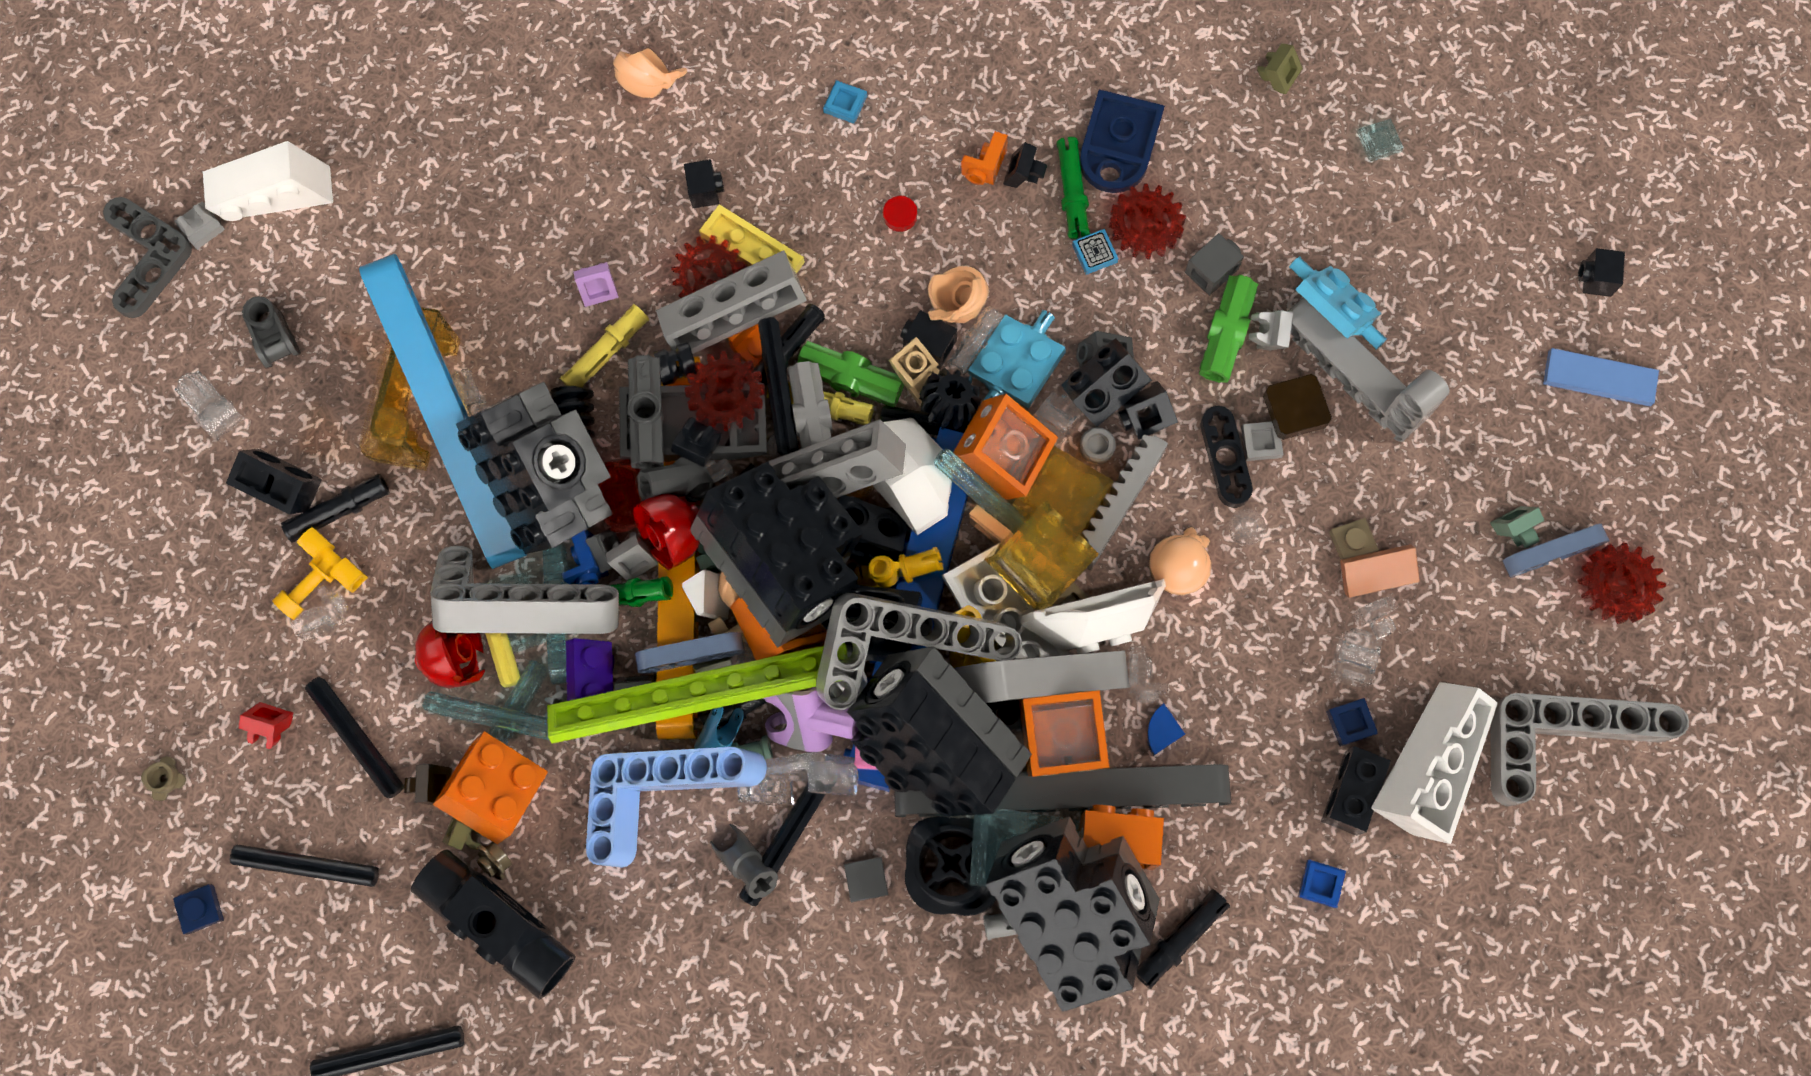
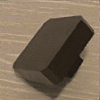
[1263,374,1332,440]

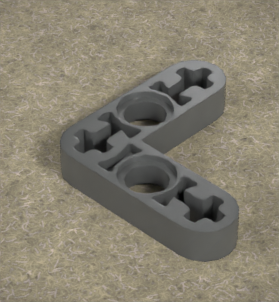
[103,197,192,318]

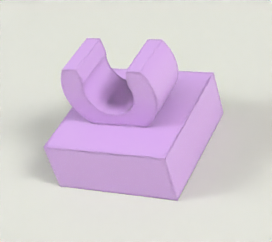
[574,262,619,307]

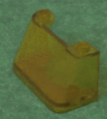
[359,307,461,471]

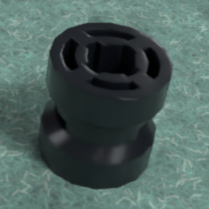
[654,342,698,386]

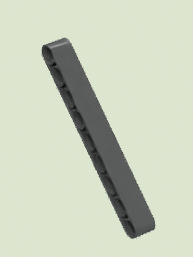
[894,764,1232,817]

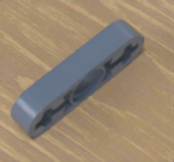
[1502,524,1610,578]
[635,632,745,673]

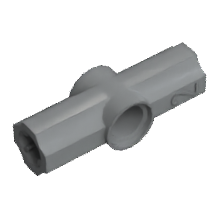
[788,361,832,449]

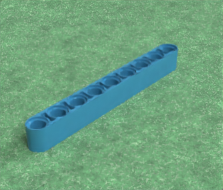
[359,253,527,569]

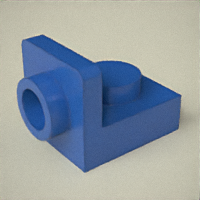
[562,530,609,584]

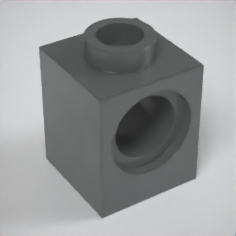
[1185,233,1244,296]

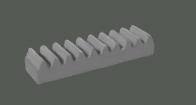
[1073,435,1168,570]

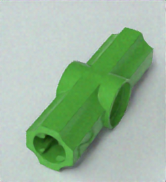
[1199,274,1258,383]
[797,341,904,407]

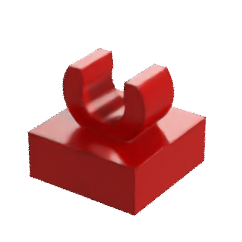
[238,702,294,749]

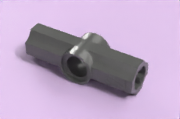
[627,355,664,470]

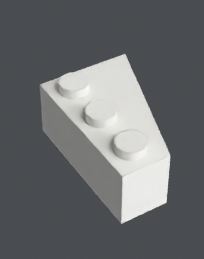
[203,141,333,221]

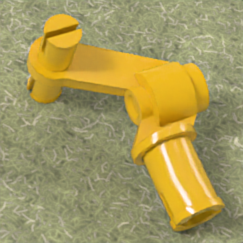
[854,547,943,588]

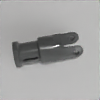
[710,823,778,899]

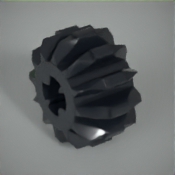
[919,367,982,431]

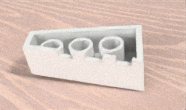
[1371,682,1498,844]

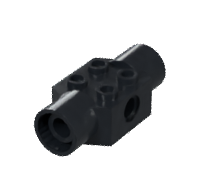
[411,849,576,1000]

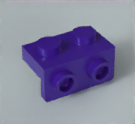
[566,638,615,701]

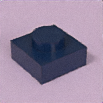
[1326,698,1378,747]
[173,884,224,935]

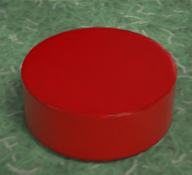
[883,196,918,232]

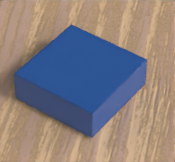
[1298,860,1346,908]

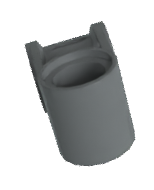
[242,296,301,368]

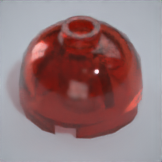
[598,459,643,532]

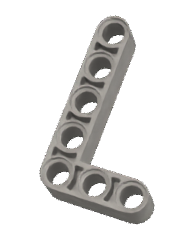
[1288,297,1450,442]
[430,545,619,634]
[816,593,1022,710]
[954,651,1130,703]
[1490,693,1689,807]

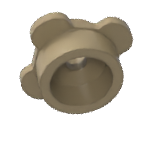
[141,756,186,801]
[476,842,512,880]

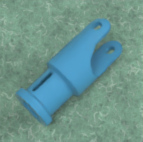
[694,707,744,789]

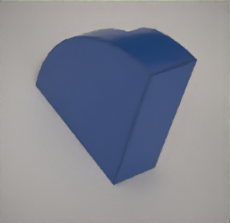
[1147,703,1185,756]

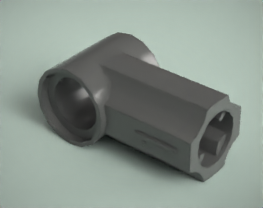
[637,457,716,502]

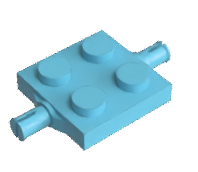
[1289,256,1387,350]
[968,310,1066,409]

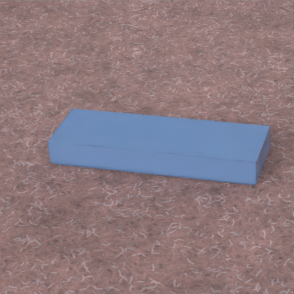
[1543,348,1659,407]

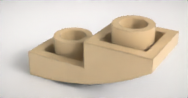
[888,337,940,407]

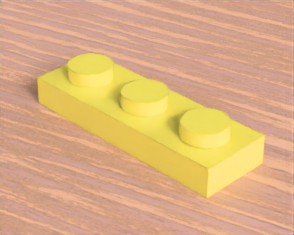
[699,204,805,274]

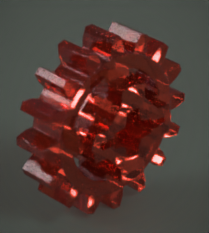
[1109,183,1186,260]
[671,235,748,298]
[685,351,765,431]
[1578,543,1666,624]

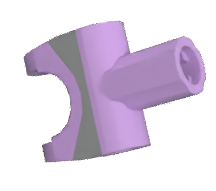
[763,687,859,753]

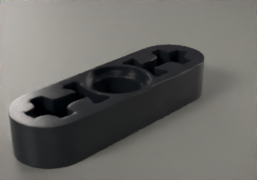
[1200,406,1253,508]

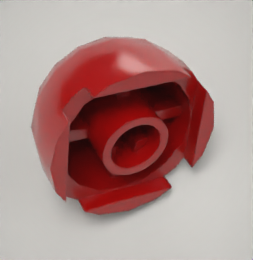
[633,494,700,570]
[415,621,485,689]

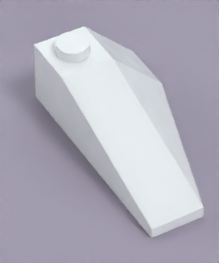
[942,540,1071,659]

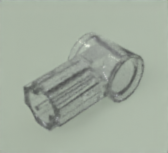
[175,370,245,442]

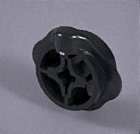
[905,816,1000,916]

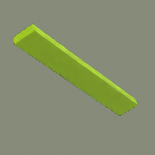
[547,643,849,744]

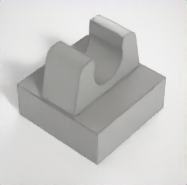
[174,201,225,250]
[1249,310,1293,351]
[605,531,658,580]

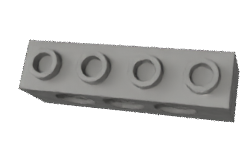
[656,250,807,354]
[761,419,906,498]

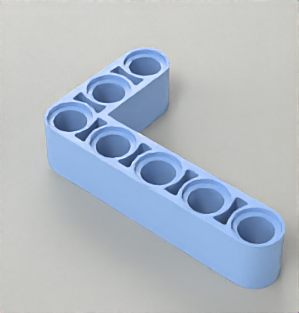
[586,747,767,868]

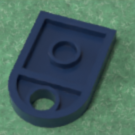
[1080,89,1165,193]

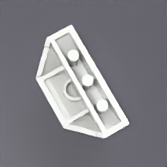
[873,418,955,535]
[1018,579,1166,654]

